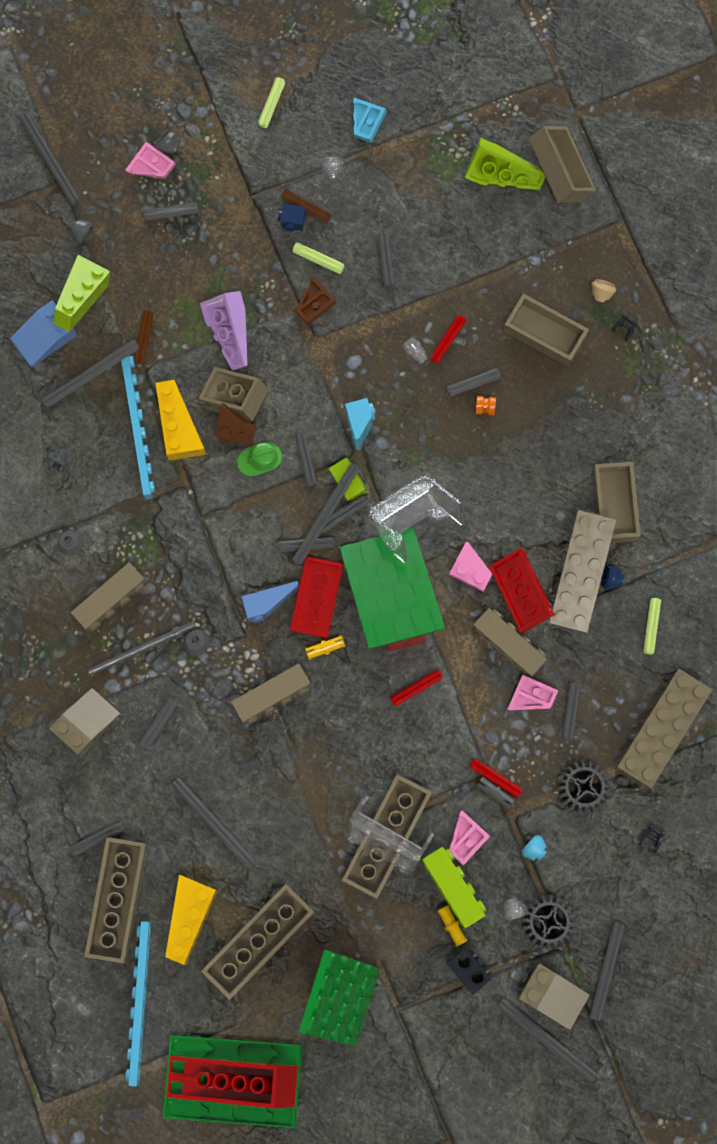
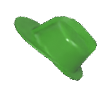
[237,442,282,476]

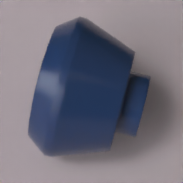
[600,564,624,590]

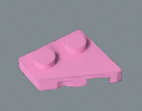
[126,142,176,179]
[449,542,492,592]
[508,675,558,710]
[449,811,490,866]

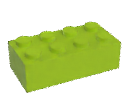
[422,847,487,929]

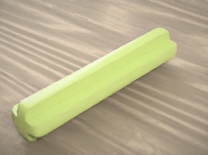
[258,77,285,128]
[293,243,344,274]
[643,598,661,655]

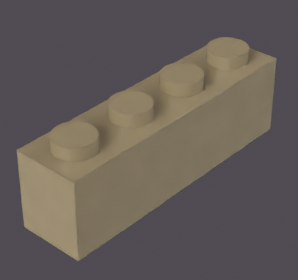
[71,562,146,633]
[473,608,547,678]
[231,663,311,725]

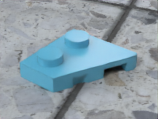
[353,98,387,143]

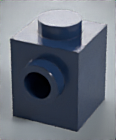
[278,204,306,232]

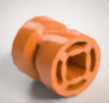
[475,396,496,416]

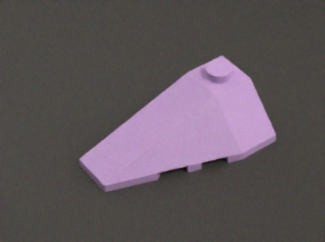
[200,291,247,371]

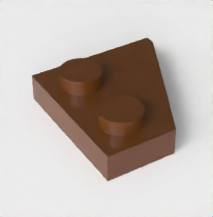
[295,276,337,326]
[215,403,256,447]

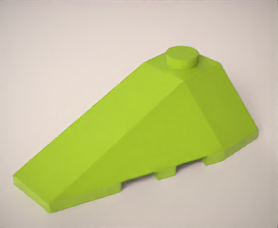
[465,138,546,190]

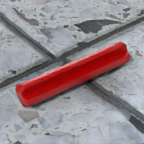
[430,315,466,364]
[390,670,443,706]
[470,759,522,798]

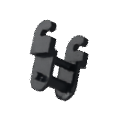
[612,314,638,341]
[638,824,665,854]

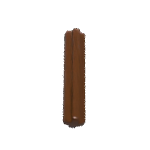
[281,189,331,223]
[134,310,154,365]

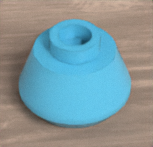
[522,835,547,861]

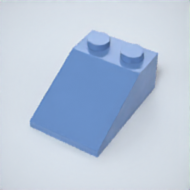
[10,300,77,367]

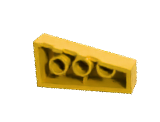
[156,380,206,461]
[165,875,217,965]

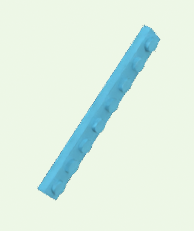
[121,355,155,500]
[126,921,151,1086]

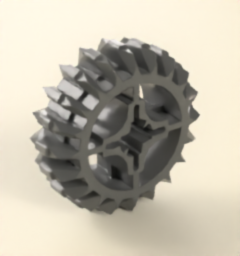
[557,761,611,815]
[522,895,576,950]

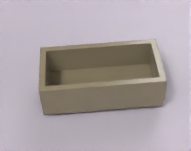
[529,126,596,203]
[504,294,589,367]
[593,462,641,543]

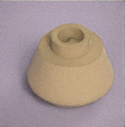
[592,279,616,302]

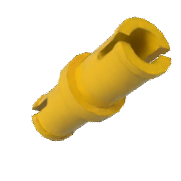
[305,635,346,660]
[437,905,467,947]

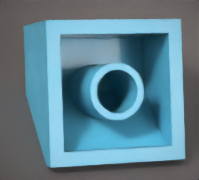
[345,398,375,450]

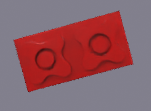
[489,547,555,634]
[290,556,343,639]

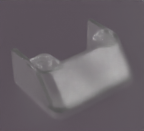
[369,476,465,563]
[344,795,435,873]

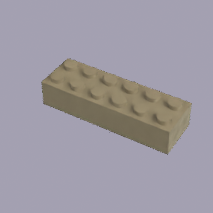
[549,509,616,633]
[615,669,713,791]
[342,774,432,900]
[84,837,148,964]
[201,884,315,1000]

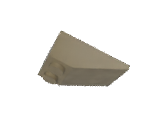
[198,367,269,421]
[49,688,121,757]
[518,964,590,1030]

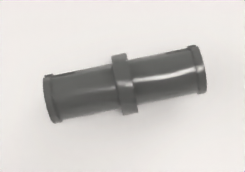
[476,776,515,809]

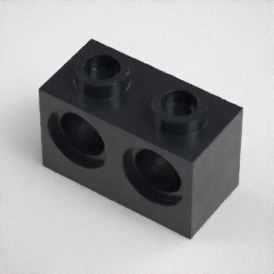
[447,948,491,995]

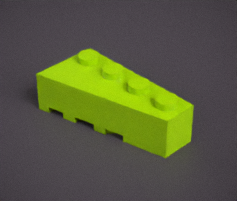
[53,255,110,332]

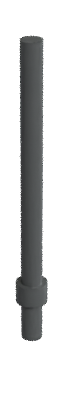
[88,621,197,676]

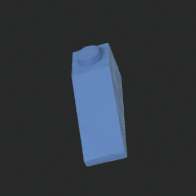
[242,581,299,623]

